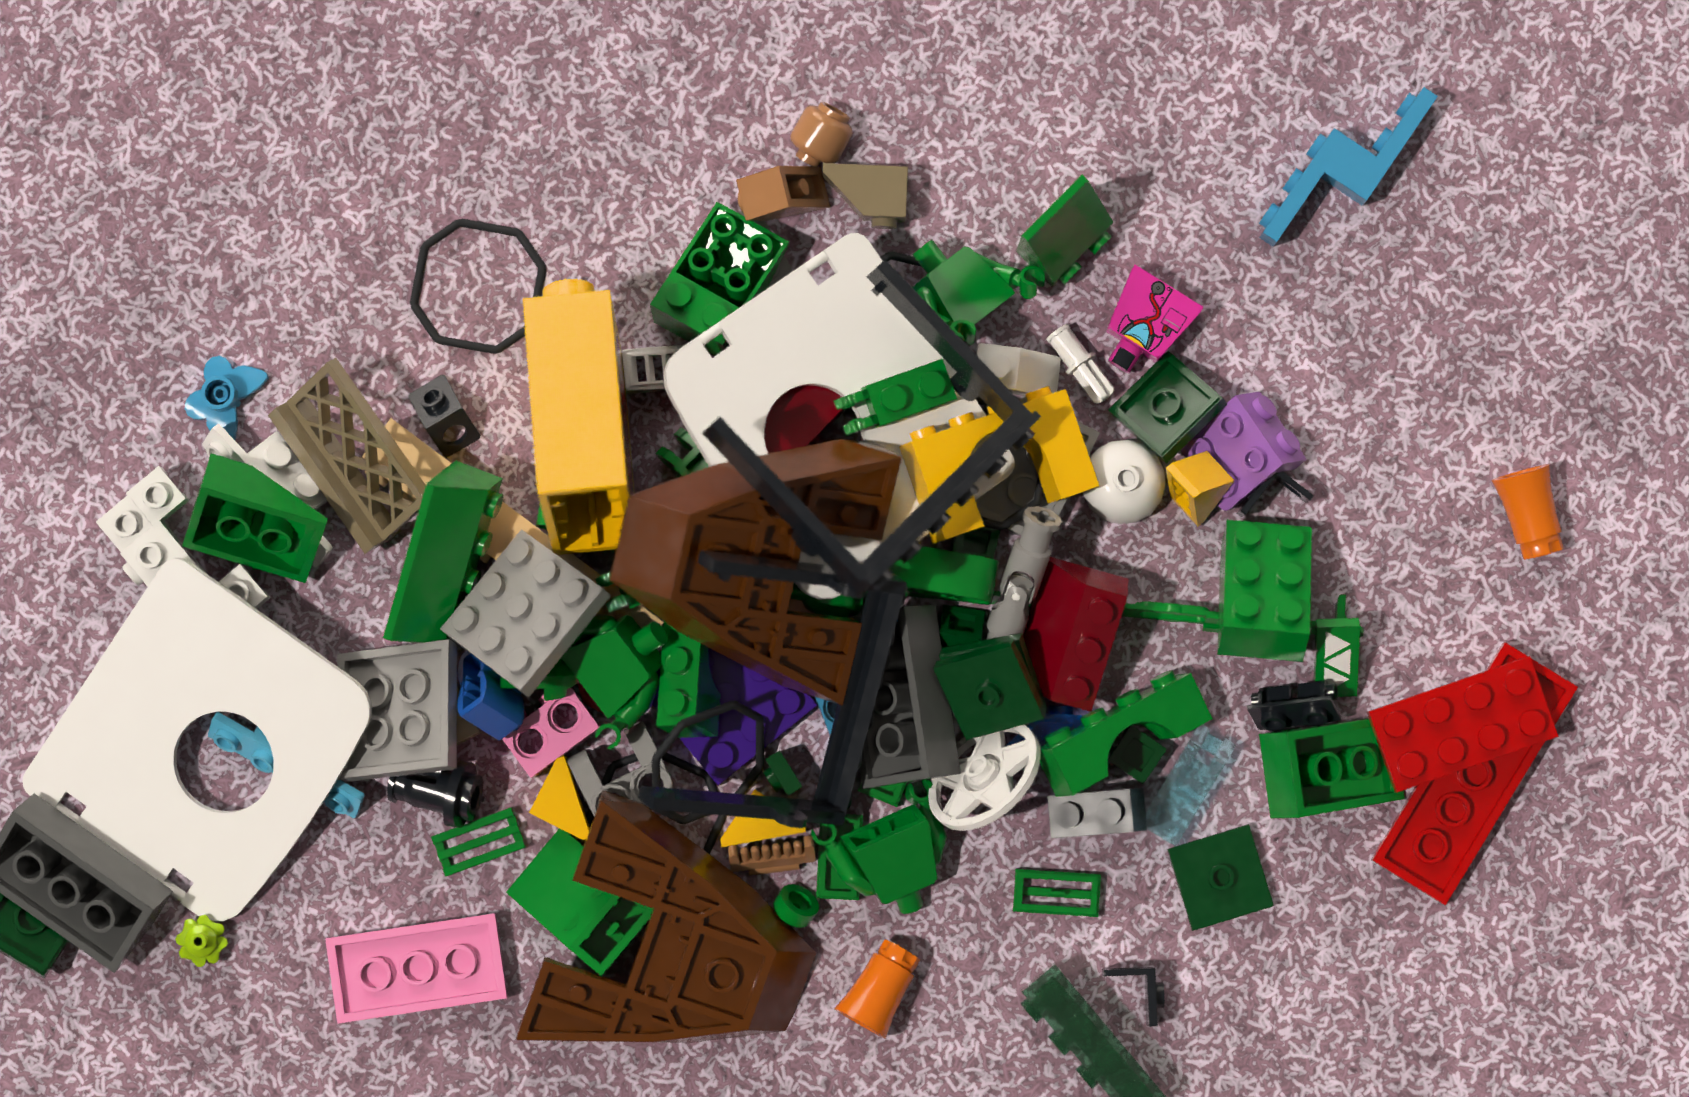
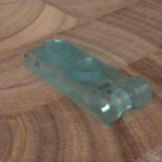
[1146,725,1236,847]

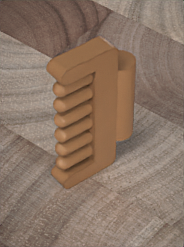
[728,836,816,876]

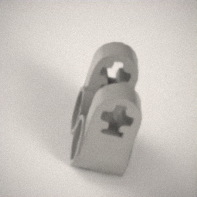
[566,721,673,816]

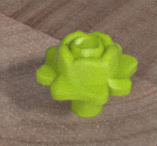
[175,915,228,967]

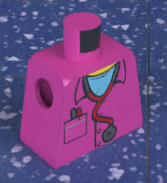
[1106,265,1203,374]

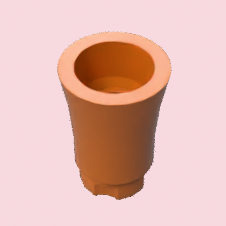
[1491,464,1564,560]
[834,939,920,1039]

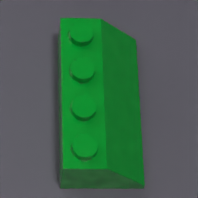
[383,460,504,643]

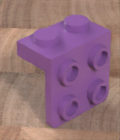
[1181,391,1307,511]

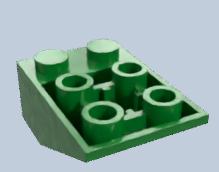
[650,202,790,356]
[506,828,653,976]

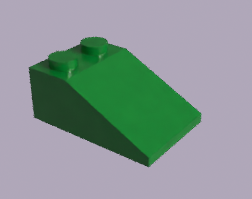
[1016,174,1113,287]
[182,453,328,583]
[1259,718,1405,818]

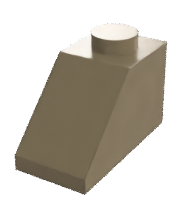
[823,163,908,229]

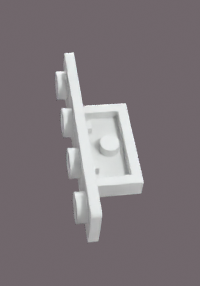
[202,424,333,567]

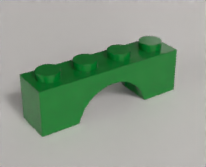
[656,621,721,738]
[1040,670,1213,797]

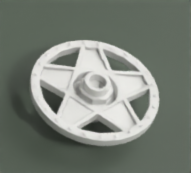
[928,725,1041,831]

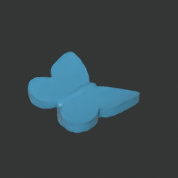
[184,356,268,440]

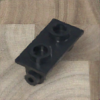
[1247,680,1341,731]

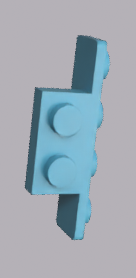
[208,712,365,818]

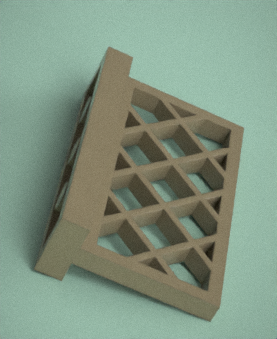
[268,358,426,554]

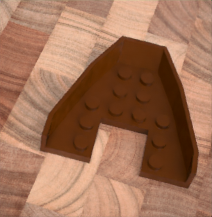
[610,439,902,706]
[516,790,816,1043]

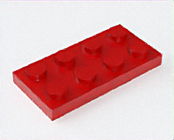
[1367,656,1559,793]

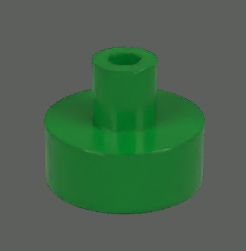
[773,884,819,928]

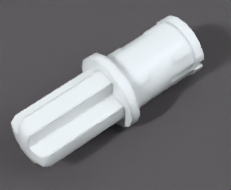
[1046,324,1114,404]

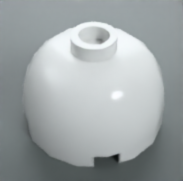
[1083,440,1166,525]

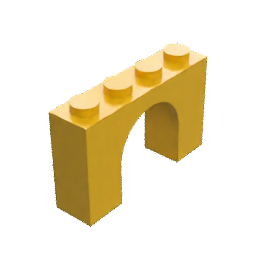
[899,386,1099,544]

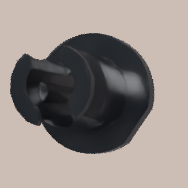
[387,760,485,828]

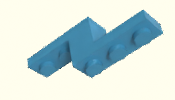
[1259,87,1438,247]

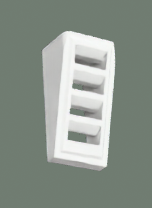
[622,345,684,394]

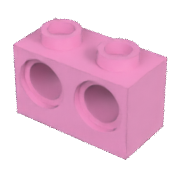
[502,687,600,778]

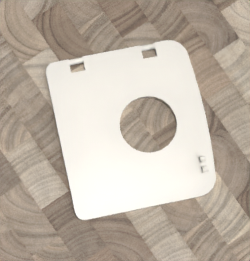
[664,233,1015,599]
[23,558,372,921]

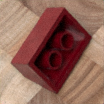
[1023,557,1129,712]

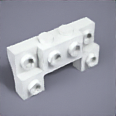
[96,466,271,609]

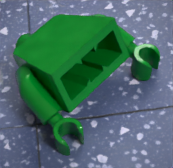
[912,239,1045,345]
[561,614,668,749]
[811,780,947,914]

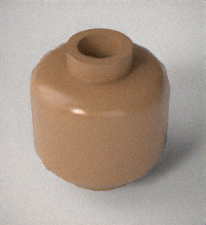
[790,101,853,168]

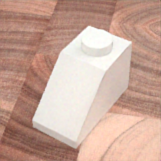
[976,343,1061,396]

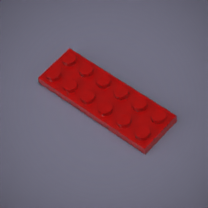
[1371,642,1578,905]

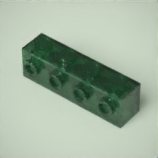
[1020,963,1166,1097]

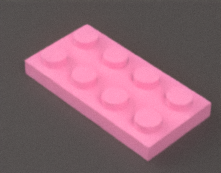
[325,913,508,1024]

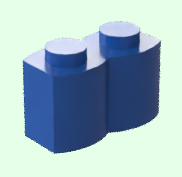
[457,651,525,741]

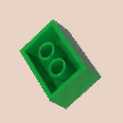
[1217,520,1312,662]

